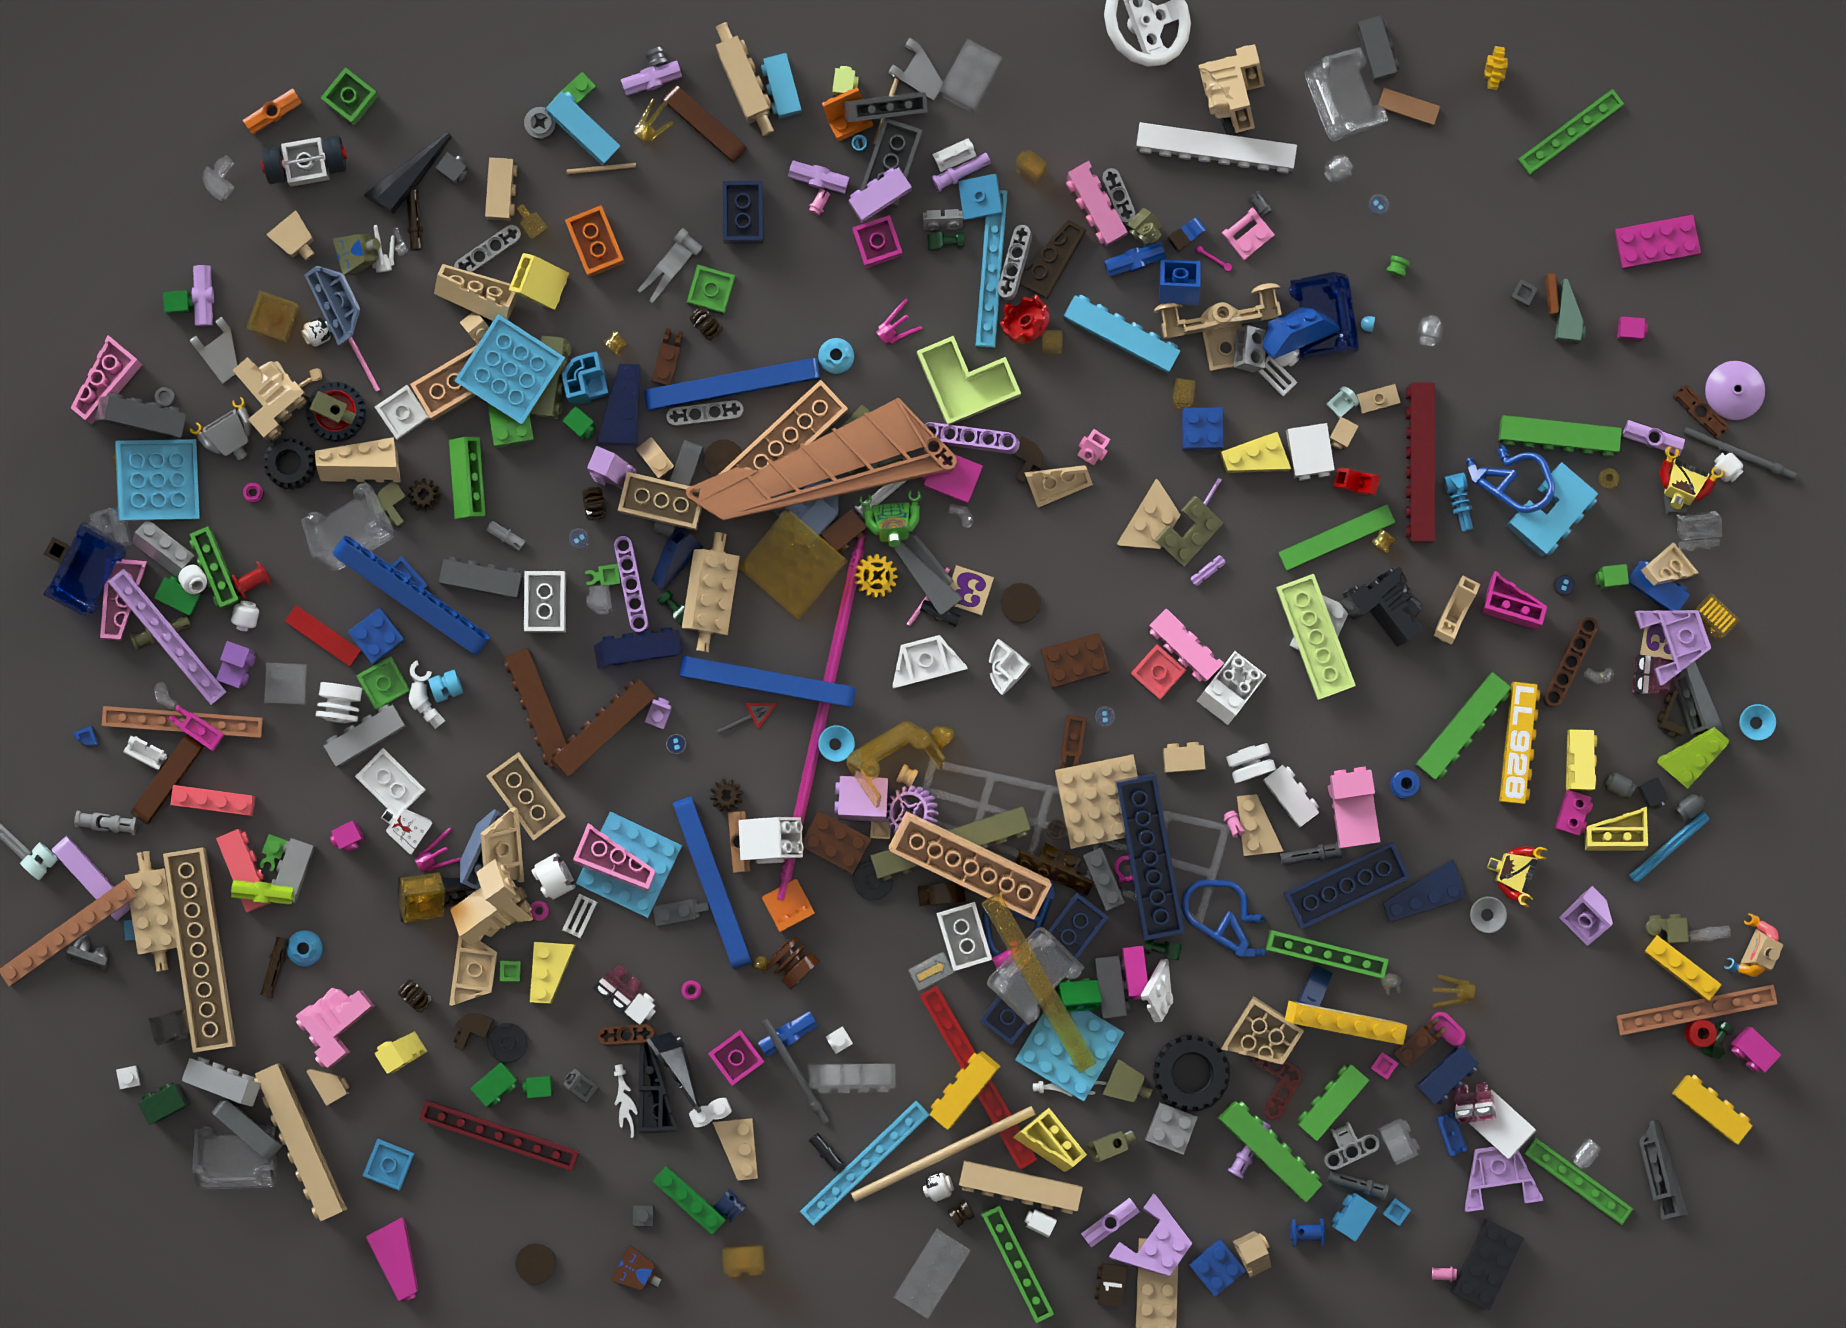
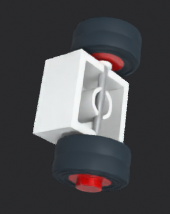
[261,136,348,187]

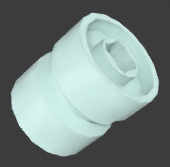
[20,842,59,880]

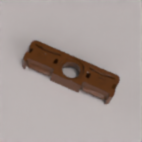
[1673,385,1729,439]

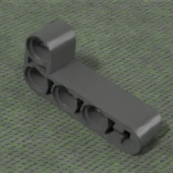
[212,1097,283,1161]

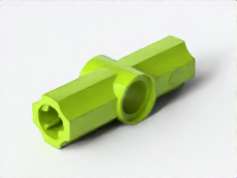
[231,880,294,905]

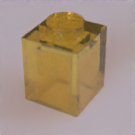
[1042,330,1063,353]
[1172,378,1196,409]

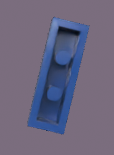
[1628,561,1690,611]

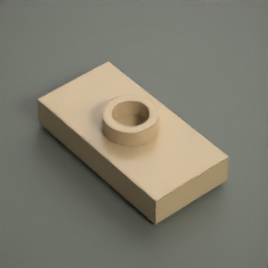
[1356,384,1400,414]

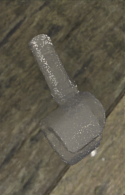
[393,227,408,256]

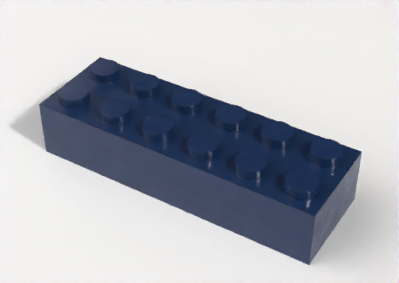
[1283,842,1410,930]

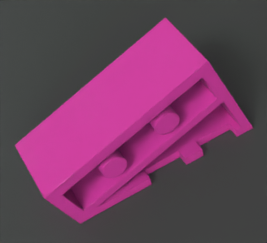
[1481,571,1547,630]

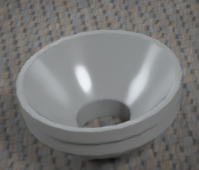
[1470,897,1507,933]

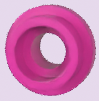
[243,483,263,503]
[530,901,549,921]
[681,980,702,1000]

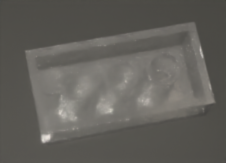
[894,1228,971,1319]

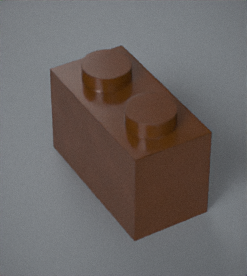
[821,509,867,554]

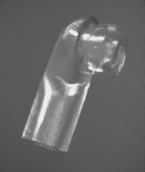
[948,503,974,528]

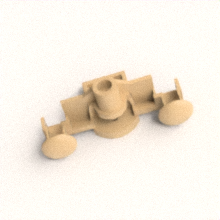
[1154,283,1282,371]

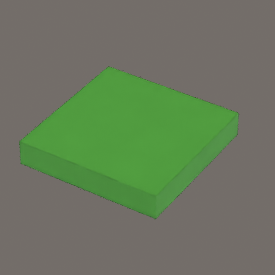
[686,265,736,314]
[356,656,410,711]

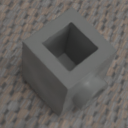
[436,152,468,185]

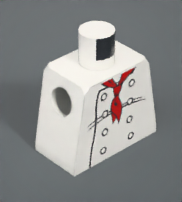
[381,808,432,854]

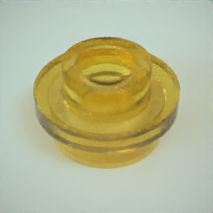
[1599,468,1619,488]

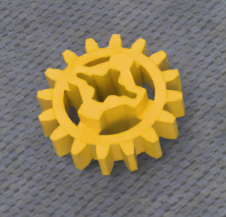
[1484,46,1508,90]
[854,554,898,598]

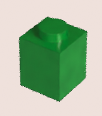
[163,290,194,315]
[523,1076,553,1098]

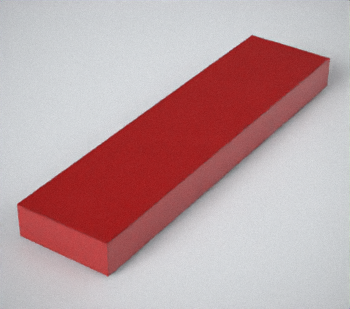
[285,605,361,667]

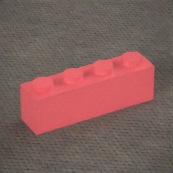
[170,785,256,816]
[216,829,271,913]

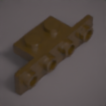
[1015,843,1094,895]

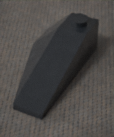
[646,1032,702,1113]

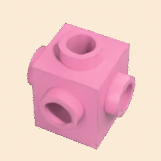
[1078,429,1111,465]

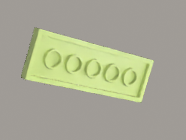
[1276,574,1356,700]

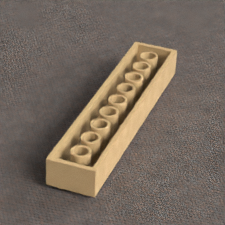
[163,847,236,1053]

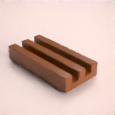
[1545,273,1559,316]

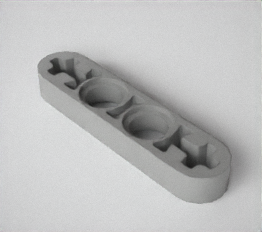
[454,225,521,273]
[998,225,1033,300]
[666,400,744,426]

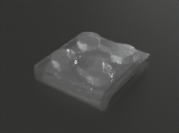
[264,663,307,705]

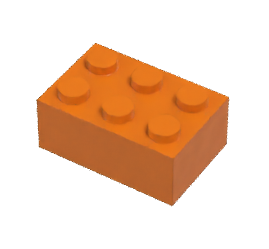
[565,205,625,278]

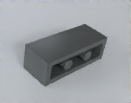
[1356,15,1399,82]
[1082,847,1125,911]
[1095,956,1130,1018]

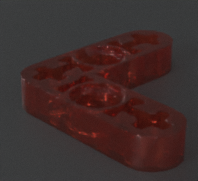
[1249,1056,1303,1120]

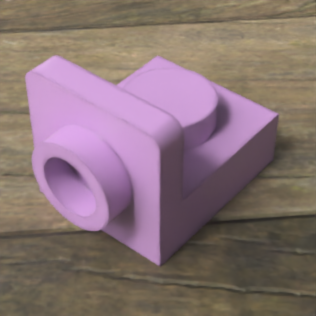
[645,697,672,729]

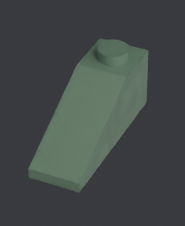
[1555,279,1586,343]

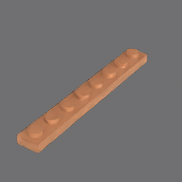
[101,706,263,738]
[0,879,137,987]
[1616,984,1778,1035]

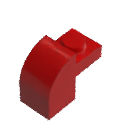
[1333,468,1380,496]

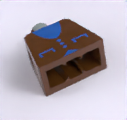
[611,1245,662,1290]

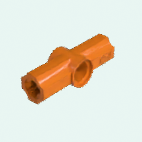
[243,89,303,135]

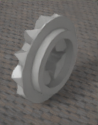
[524,107,556,139]

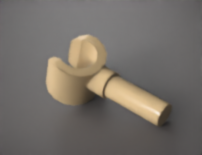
[298,368,322,388]

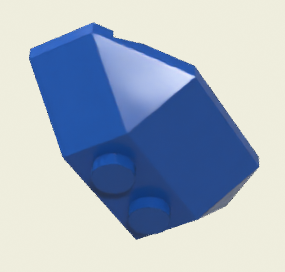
[1263,307,1340,359]

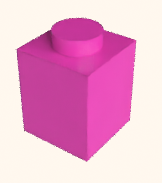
[1617,317,1648,341]

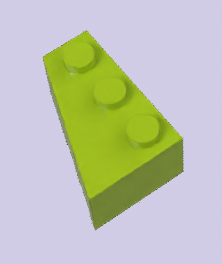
[1657,727,1729,789]

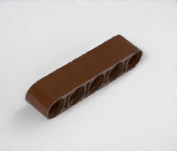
[662,84,747,163]
[1543,617,1598,707]
[131,734,204,824]

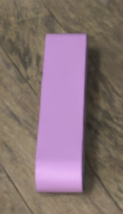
[925,422,1020,454]
[614,536,649,633]
[51,836,130,921]

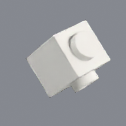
[625,993,656,1025]

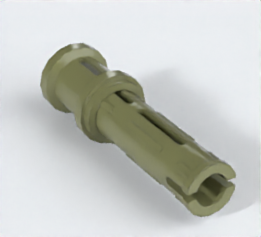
[130,615,192,650]

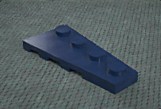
[1383,860,1466,922]

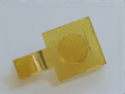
[517,204,548,240]

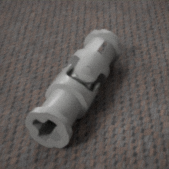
[74,810,138,835]

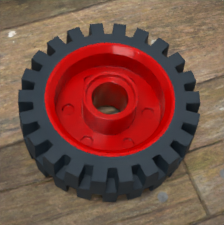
[306,382,366,442]

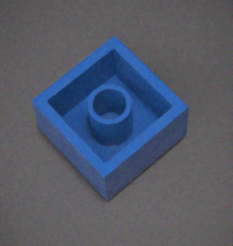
[1159,260,1200,305]
[1182,408,1223,450]
[348,608,406,665]
[1188,1239,1246,1296]

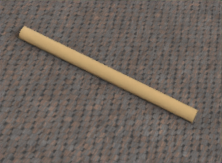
[873,78,899,145]
[567,163,636,174]

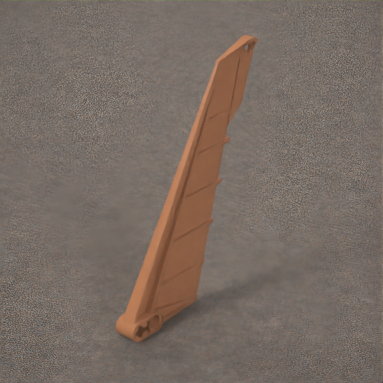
[686,398,957,520]

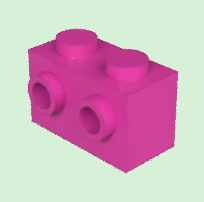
[1554,790,1593,836]
[330,821,365,852]

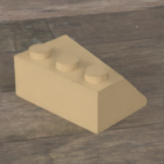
[1221,996,1304,1065]

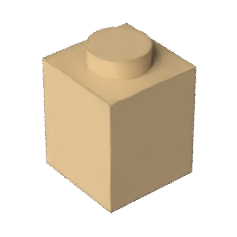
[460,312,489,345]
[1329,417,1358,450]

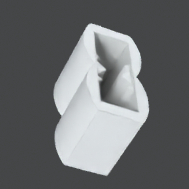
[689,1098,732,1127]
[1024,1208,1057,1238]

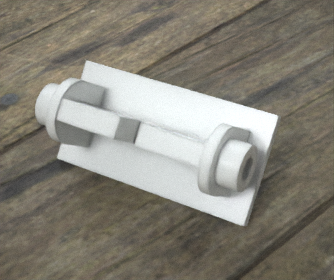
[932,138,976,172]
[123,736,168,770]

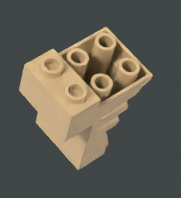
[1199,44,1265,133]
[233,357,309,442]
[450,859,533,946]

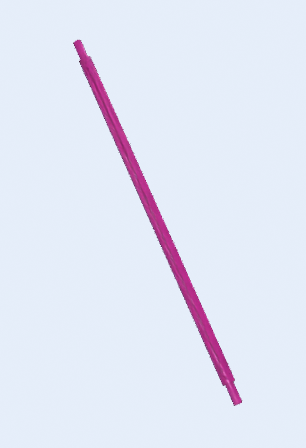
[777,530,867,900]

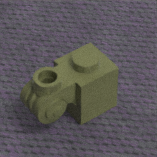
[1126,208,1163,245]
[1645,914,1689,943]

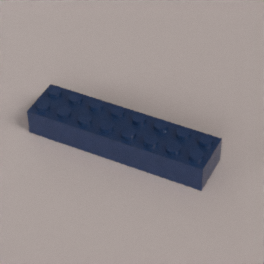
[1114,773,1185,940]
[980,893,1109,1045]

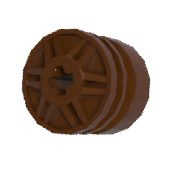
[767,937,820,990]

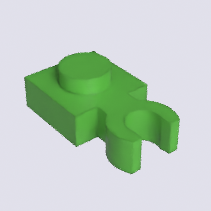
[585,564,621,587]
[260,834,287,872]

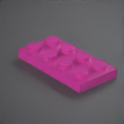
[1614,215,1701,269]

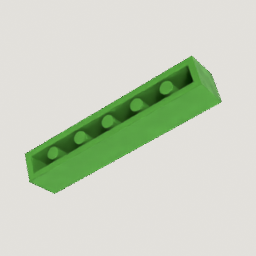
[1498,415,1622,457]
[1415,672,1511,781]
[1265,930,1389,979]
[1217,1100,1322,1202]
[982,1205,1054,1323]

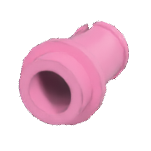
[809,189,831,216]
[1224,811,1245,838]
[1432,1266,1457,1283]

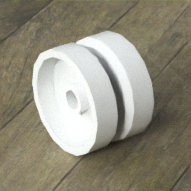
[1226,743,1277,784]

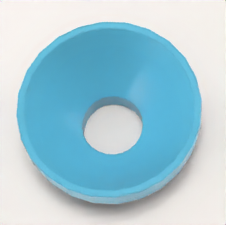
[818,338,854,374]
[1739,704,1776,741]
[818,725,855,762]

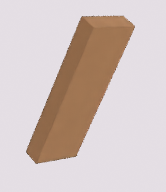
[1377,88,1440,126]

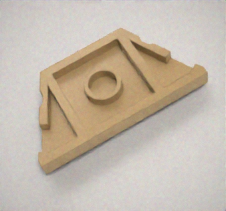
[1116,479,1180,549]
[481,807,524,882]
[449,936,498,1006]

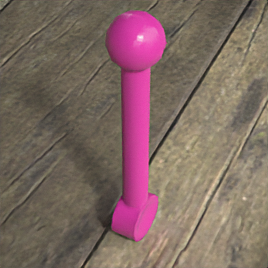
[1195,246,1232,271]

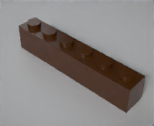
[504,648,568,768]
[550,679,656,779]

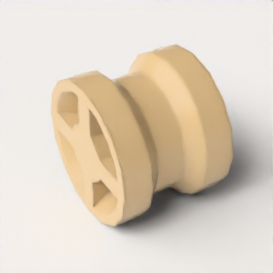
[896,764,919,788]

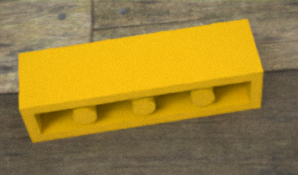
[1644,935,1722,1003]
[929,1051,1001,1130]
[1672,1075,1753,1145]

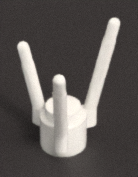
[372,225,395,273]

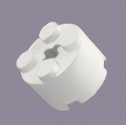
[532,853,576,900]

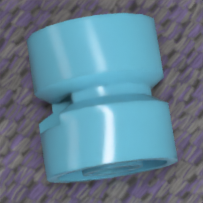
[428,669,463,703]

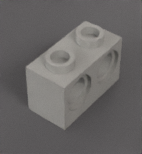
[1234,325,1266,373]

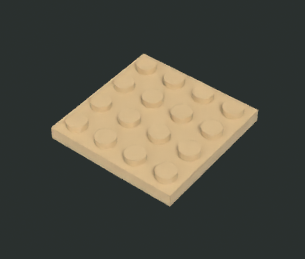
[1055,755,1138,849]

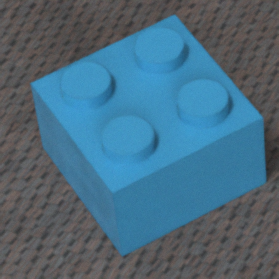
[1332,1193,1377,1242]

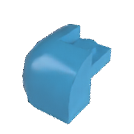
[562,351,609,404]

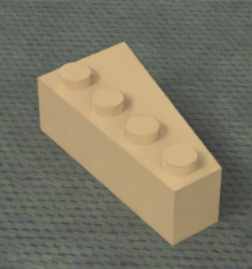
[315,437,401,482]
[1232,1231,1271,1278]

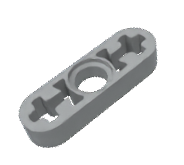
[1102,168,1135,224]

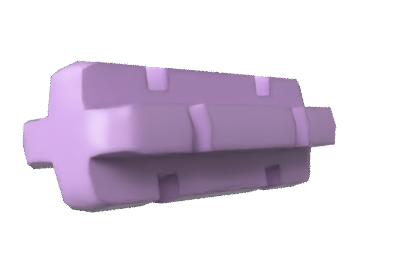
[1191,555,1226,586]

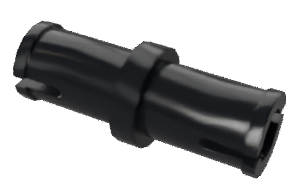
[919,599,961,627]
[809,1133,844,1171]

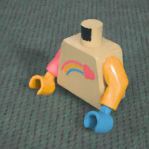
[1724,913,1783,977]

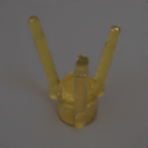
[633,98,674,142]
[1432,975,1475,1007]

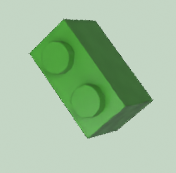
[1595,564,1629,590]

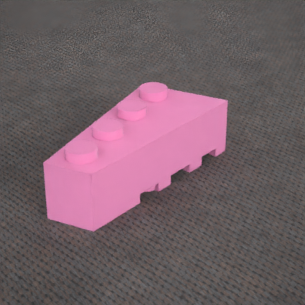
[1066,161,1128,247]
[71,335,143,425]

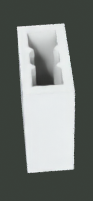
[1286,423,1335,481]

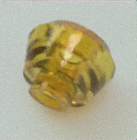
[930,725,955,751]

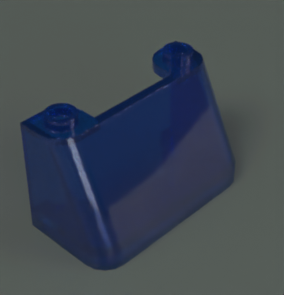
[1289,272,1359,359]
[43,522,126,617]

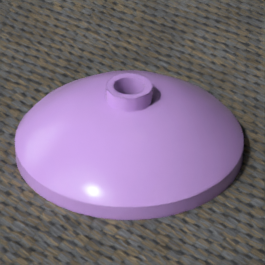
[1705,361,1765,420]

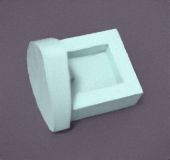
[1326,386,1359,419]

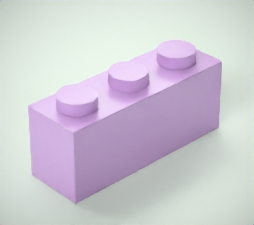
[849,167,912,223]

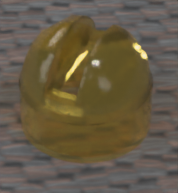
[752,956,768,972]

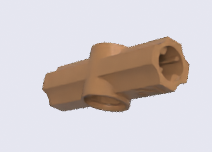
[728,811,750,873]

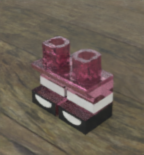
[1632,654,1671,694]
[593,964,641,1013]
[1454,1082,1496,1124]

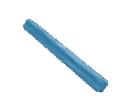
[1629,812,1710,883]

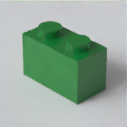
[563,406,596,441]
[154,576,203,617]
[1055,978,1102,1013]
[471,1062,518,1107]

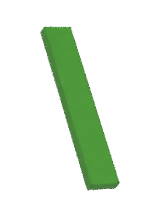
[1518,89,1625,176]
[1278,505,1395,571]
[1523,1137,1633,1225]

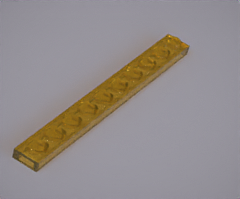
[981,893,1097,1073]

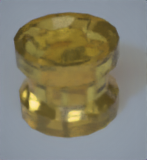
[602,330,628,355]
[1371,529,1396,553]

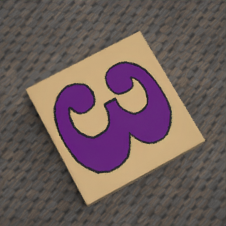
[950,565,994,616]
[1640,623,1673,660]

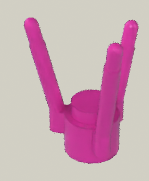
[876,299,922,344]
[415,828,461,872]

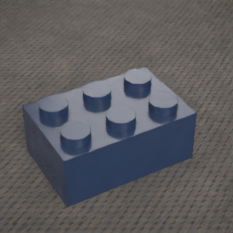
[723,181,764,244]
[1415,1045,1479,1104]

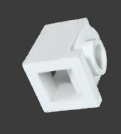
[826,1026,853,1054]

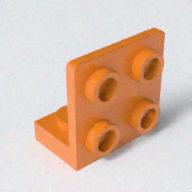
[822,88,874,142]
[762,879,815,932]

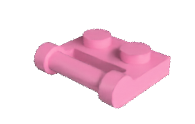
[1222,208,1275,260]

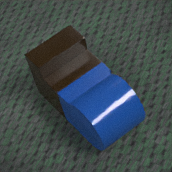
[1168,217,1207,253]

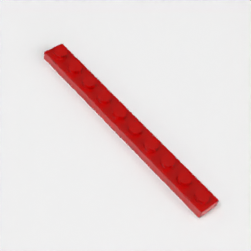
[920,986,1037,1170]

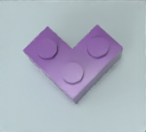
[216,641,256,689]

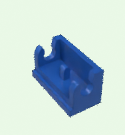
[1435,1111,1467,1156]

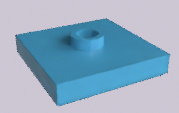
[958,174,1003,221]
[362,1139,415,1191]

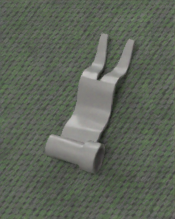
[637,228,703,303]

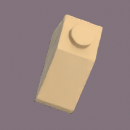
[636,437,675,479]
[306,1069,350,1106]

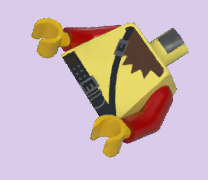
[1659,447,1724,509]
[1487,846,1548,908]

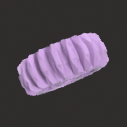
[886,785,939,834]

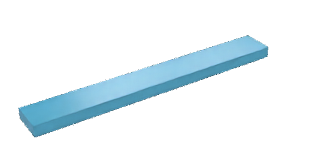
[975,190,1007,348]
[800,1100,929,1226]

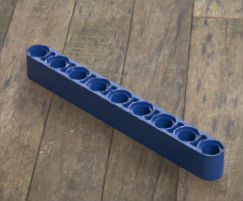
[644,358,821,411]
[332,536,490,655]
[679,656,856,708]
[673,796,752,970]

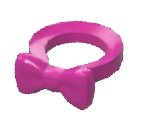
[1115,856,1133,884]

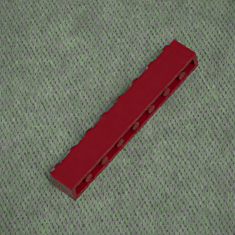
[1405,382,1435,543]
[419,1100,580,1171]

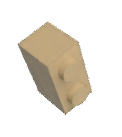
[1163,742,1206,773]

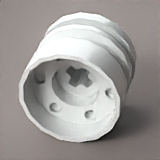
[316,682,362,723]

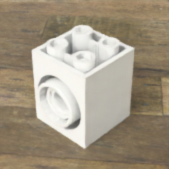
[739,817,804,864]

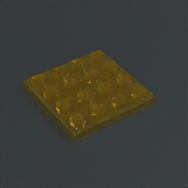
[739,508,847,620]

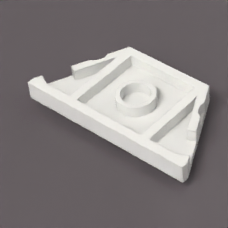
[892,635,967,689]
[1141,959,1173,1022]

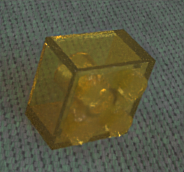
[246,291,300,344]
[399,872,445,923]
[722,1244,766,1277]

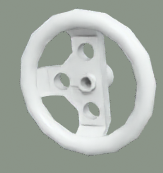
[1104,0,1191,67]

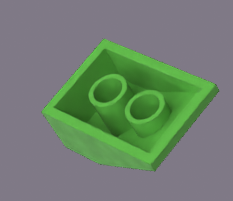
[488,403,535,448]

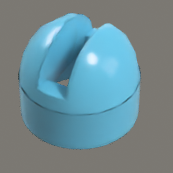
[852,135,868,151]
[1361,316,1375,332]

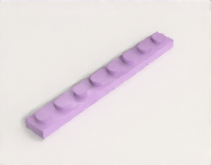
[107,569,226,705]

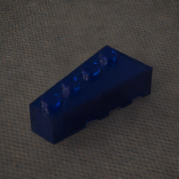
[597,364,641,446]
[594,627,682,669]

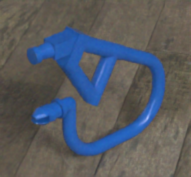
[1466,444,1555,513]
[983,877,1055,957]
[1182,880,1266,957]

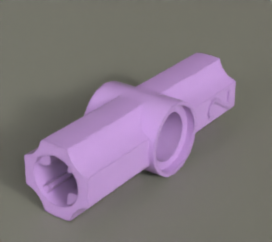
[621,61,683,96]
[788,160,850,194]
[192,265,214,327]
[1622,420,1685,456]
[1081,1198,1140,1247]

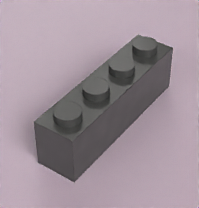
[844,92,928,122]
[439,557,523,599]

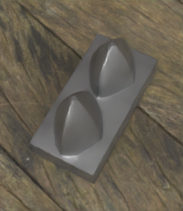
[67,935,108,973]

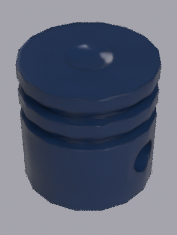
[713,1189,747,1223]

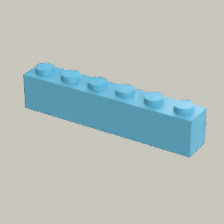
[1063,295,1180,374]

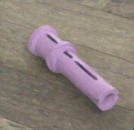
[931,152,991,192]
[1227,1121,1271,1179]

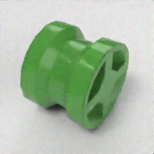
[1386,255,1410,277]

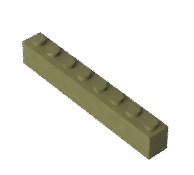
[870,807,1030,881]

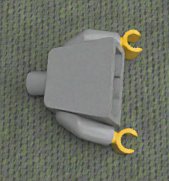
[190,397,251,460]

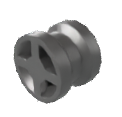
[645,47,668,67]

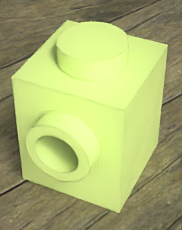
[832,66,859,96]

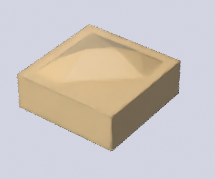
[870,821,891,839]

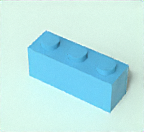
[761,53,802,119]

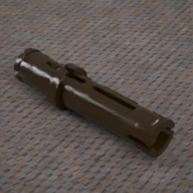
[407,190,423,251]
[260,937,289,998]

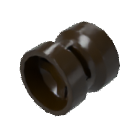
[1046,819,1067,840]
[948,1200,975,1227]

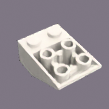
[1197,651,1266,725]

